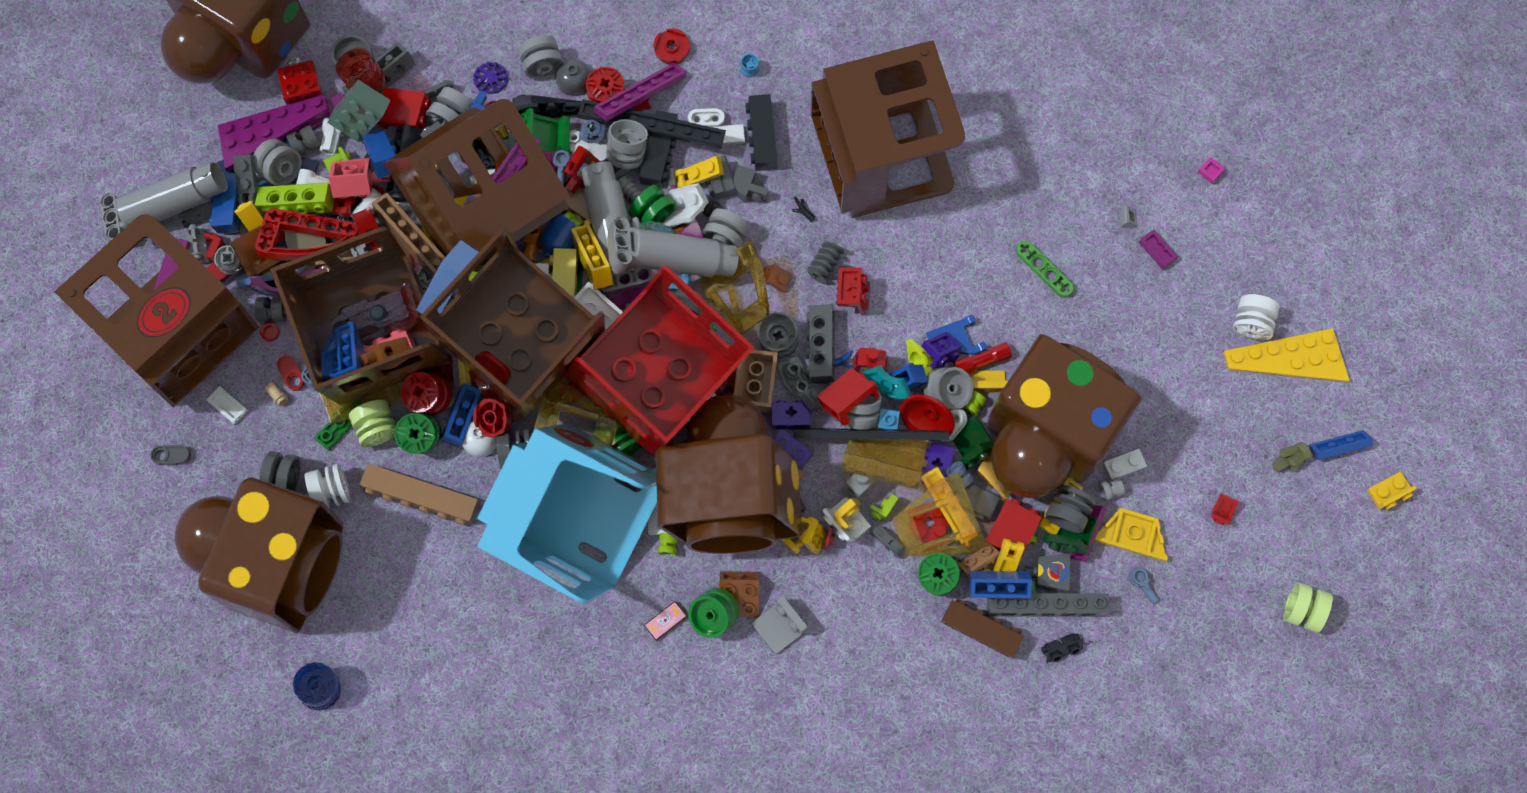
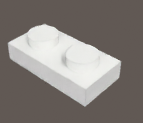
[1103,449,1147,480]

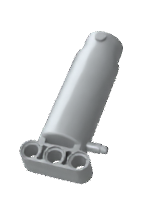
[581,161,653,295]
[100,162,228,241]
[607,216,739,277]

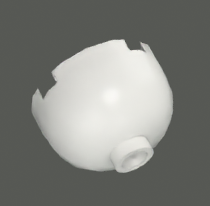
[462,420,496,457]

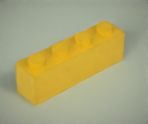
[571,224,613,290]

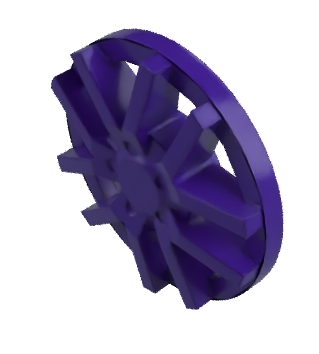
[473,61,508,94]

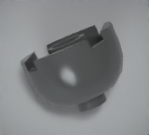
[556,59,591,96]

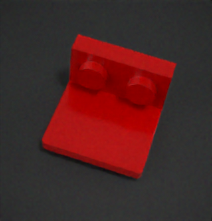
[277,60,323,105]
[837,268,870,316]

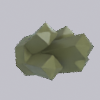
[1272,442,1312,472]

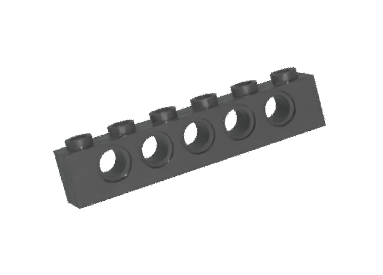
[987,593,1110,617]

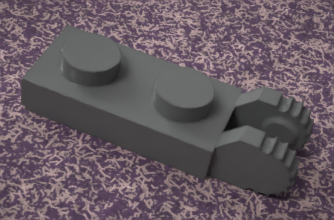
[232,155,258,206]

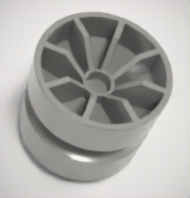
[426,87,473,126]

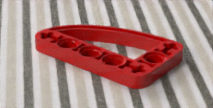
[255,208,358,260]

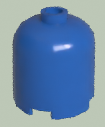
[539,214,576,258]

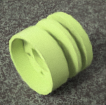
[349,400,396,448]

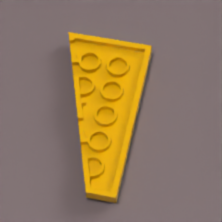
[1223,328,1350,383]

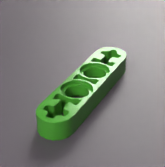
[1016,241,1073,298]

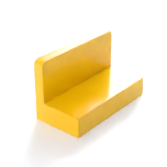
[969,370,1008,393]

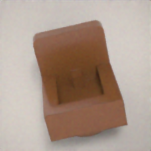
[759,264,793,292]

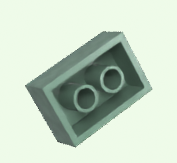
[327,80,390,143]

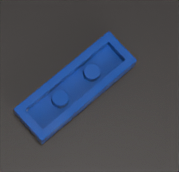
[1309,430,1373,460]

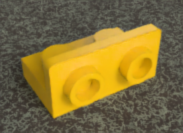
[1367,471,1417,510]
[833,498,861,529]
[801,516,827,555]

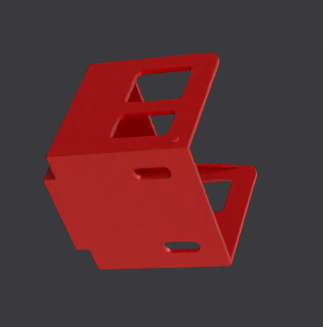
[565,265,755,455]

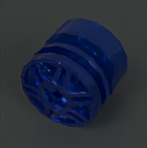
[293,662,341,711]

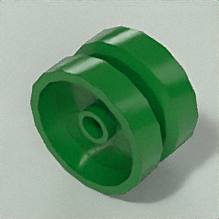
[628,184,676,231]
[688,588,739,638]

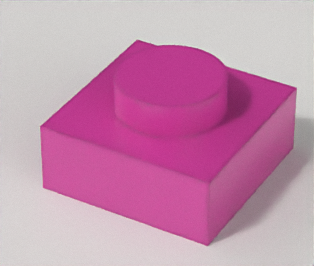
[1198,157,1225,184]

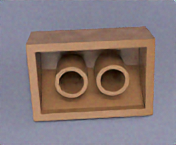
[734,350,778,414]

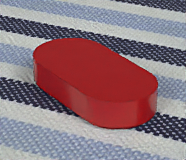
[474,351,511,384]

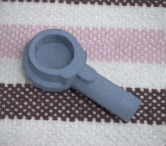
[552,150,571,186]
[1129,567,1159,604]

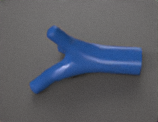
[835,350,853,368]

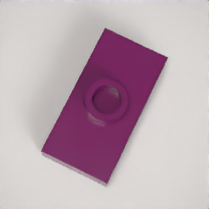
[1138,229,1178,270]

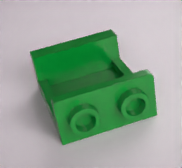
[521,108,570,152]

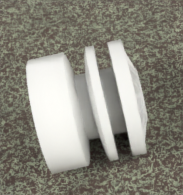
[1233,294,1280,340]
[305,463,350,508]

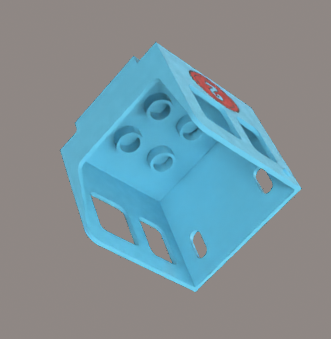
[477,423,657,604]

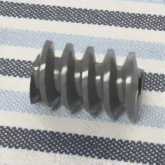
[807,241,845,284]

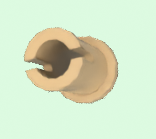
[265,382,288,406]

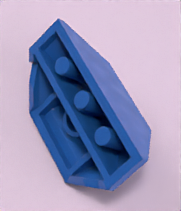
[321,321,365,380]

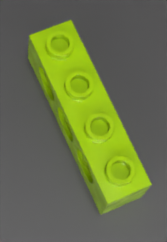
[255,182,335,216]

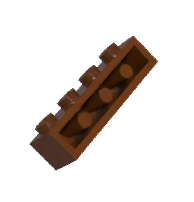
[941,599,1024,659]

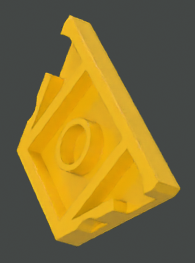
[1094,508,1168,562]

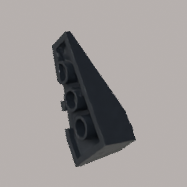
[512,94,582,119]

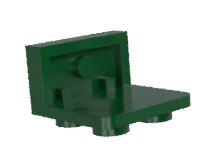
[953,416,994,470]
[1043,516,1098,555]

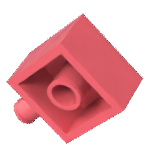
[329,158,390,199]

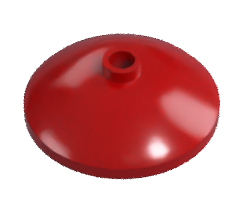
[900,395,955,441]

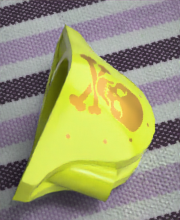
[906,339,938,388]

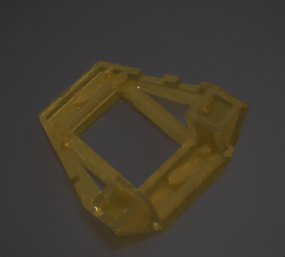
[698,240,769,335]
[533,382,618,446]
[892,472,987,555]

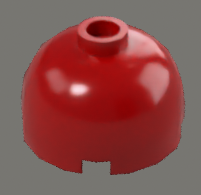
[473,398,514,437]

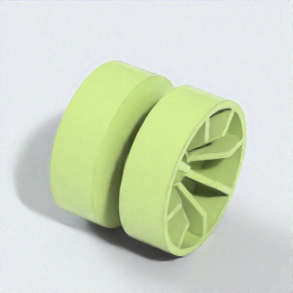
[1283,582,1333,633]

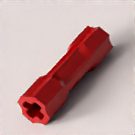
[953,342,1012,374]

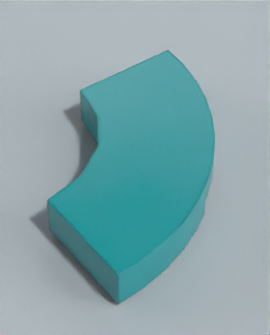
[863,365,912,399]

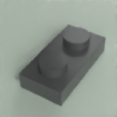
[799,382,829,411]

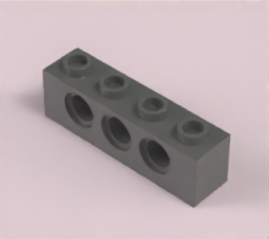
[342,41,415,94]
[806,304,835,383]

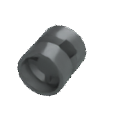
[286,125,320,156]
[255,297,287,321]

